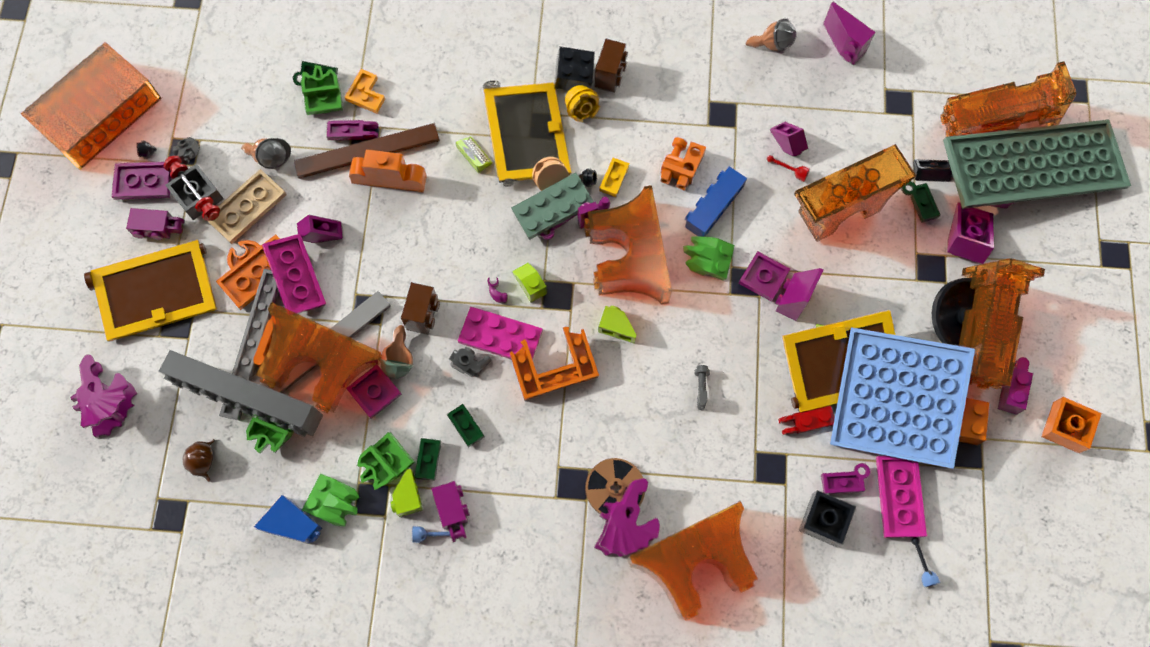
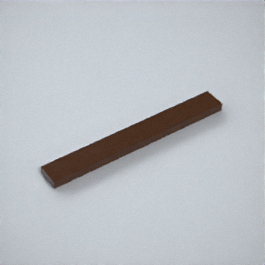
[294,123,440,179]

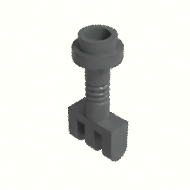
[694,365,710,410]

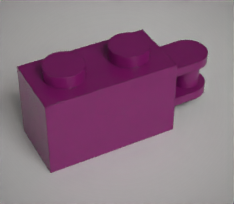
[126,208,185,240]
[997,357,1033,415]
[431,481,470,543]

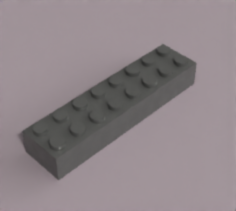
[159,350,323,437]

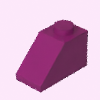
[770,121,809,156]
[297,215,343,243]

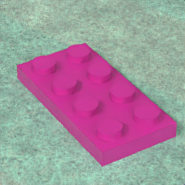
[262,234,326,317]
[458,306,543,360]
[876,456,927,538]

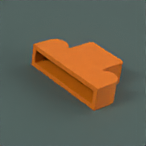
[349,150,427,192]

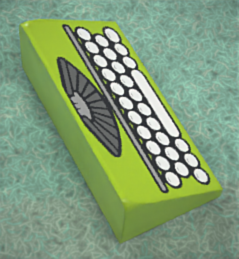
[456,137,492,173]

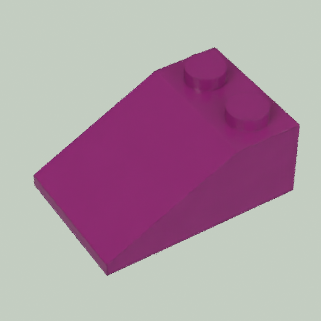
[823,1,876,65]
[947,202,994,264]
[775,268,824,321]

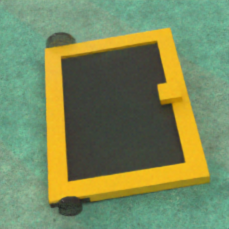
[483,80,571,187]

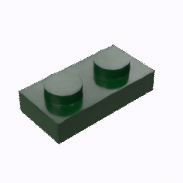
[447,404,485,448]
[414,438,441,481]

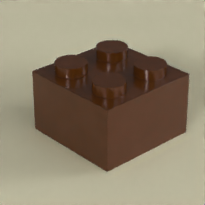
[594,38,628,93]
[401,282,440,335]

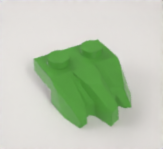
[301,65,343,115]
[683,236,735,281]
[246,416,294,454]
[357,432,415,490]
[302,473,359,526]

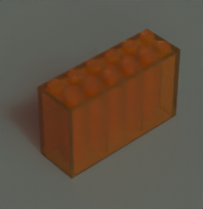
[20,42,162,170]

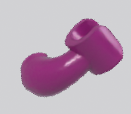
[487,277,507,303]

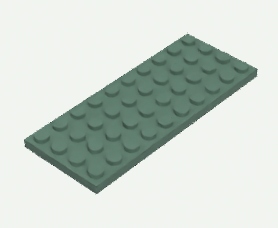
[943,119,1131,209]

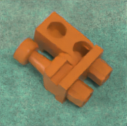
[660,137,706,190]

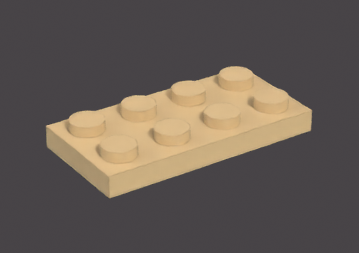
[208,169,287,244]

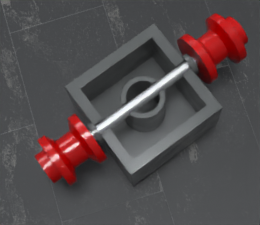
[163,156,224,221]

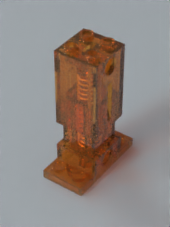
[940,61,1077,137]
[959,258,1045,390]

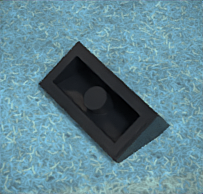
[913,159,953,182]

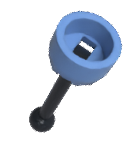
[911,537,940,588]

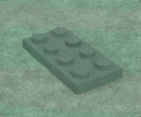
[511,172,594,240]

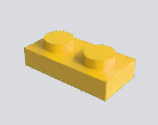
[599,157,630,197]

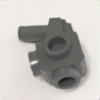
[173,137,200,165]
[449,347,492,377]

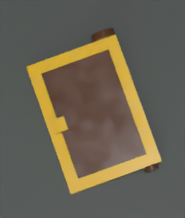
[84,240,217,342]
[782,310,895,412]

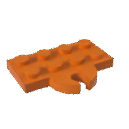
[216,234,280,310]

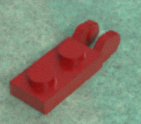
[778,405,835,435]

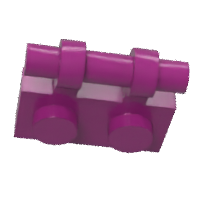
[578,197,610,229]

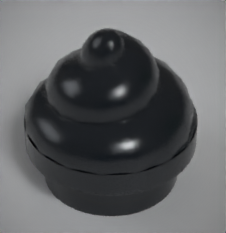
[136,141,157,159]
[579,168,597,187]

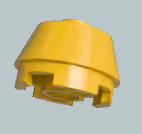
[565,85,600,122]

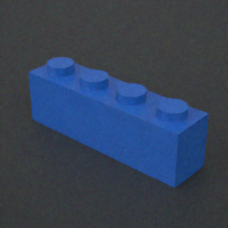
[685,166,747,237]

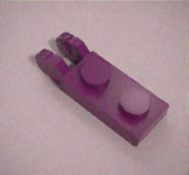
[327,120,379,140]

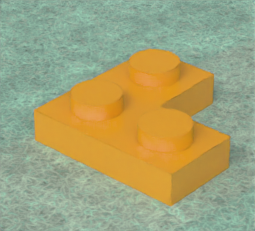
[344,69,385,114]

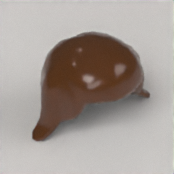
[182,439,215,482]

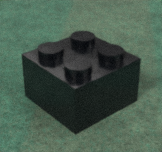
[554,46,595,91]
[799,490,856,547]

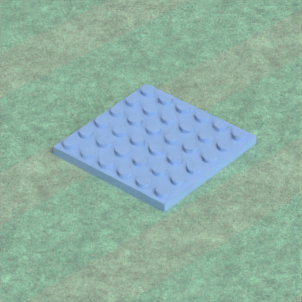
[830,328,975,469]

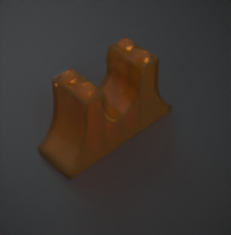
[794,144,916,242]
[584,185,672,305]
[256,302,382,414]
[627,501,758,621]

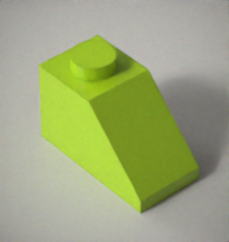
[512,263,547,303]
[598,306,637,343]
[390,469,423,517]

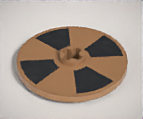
[585,458,645,516]

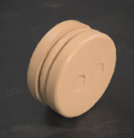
[532,157,569,191]

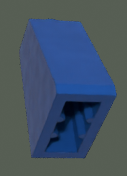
[254,495,322,544]

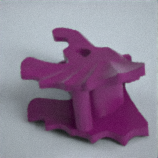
[70,354,137,438]
[594,478,660,557]

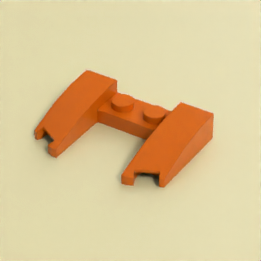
[510,327,599,401]

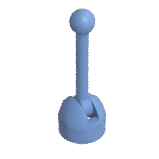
[412,526,459,543]

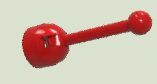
[767,155,810,182]

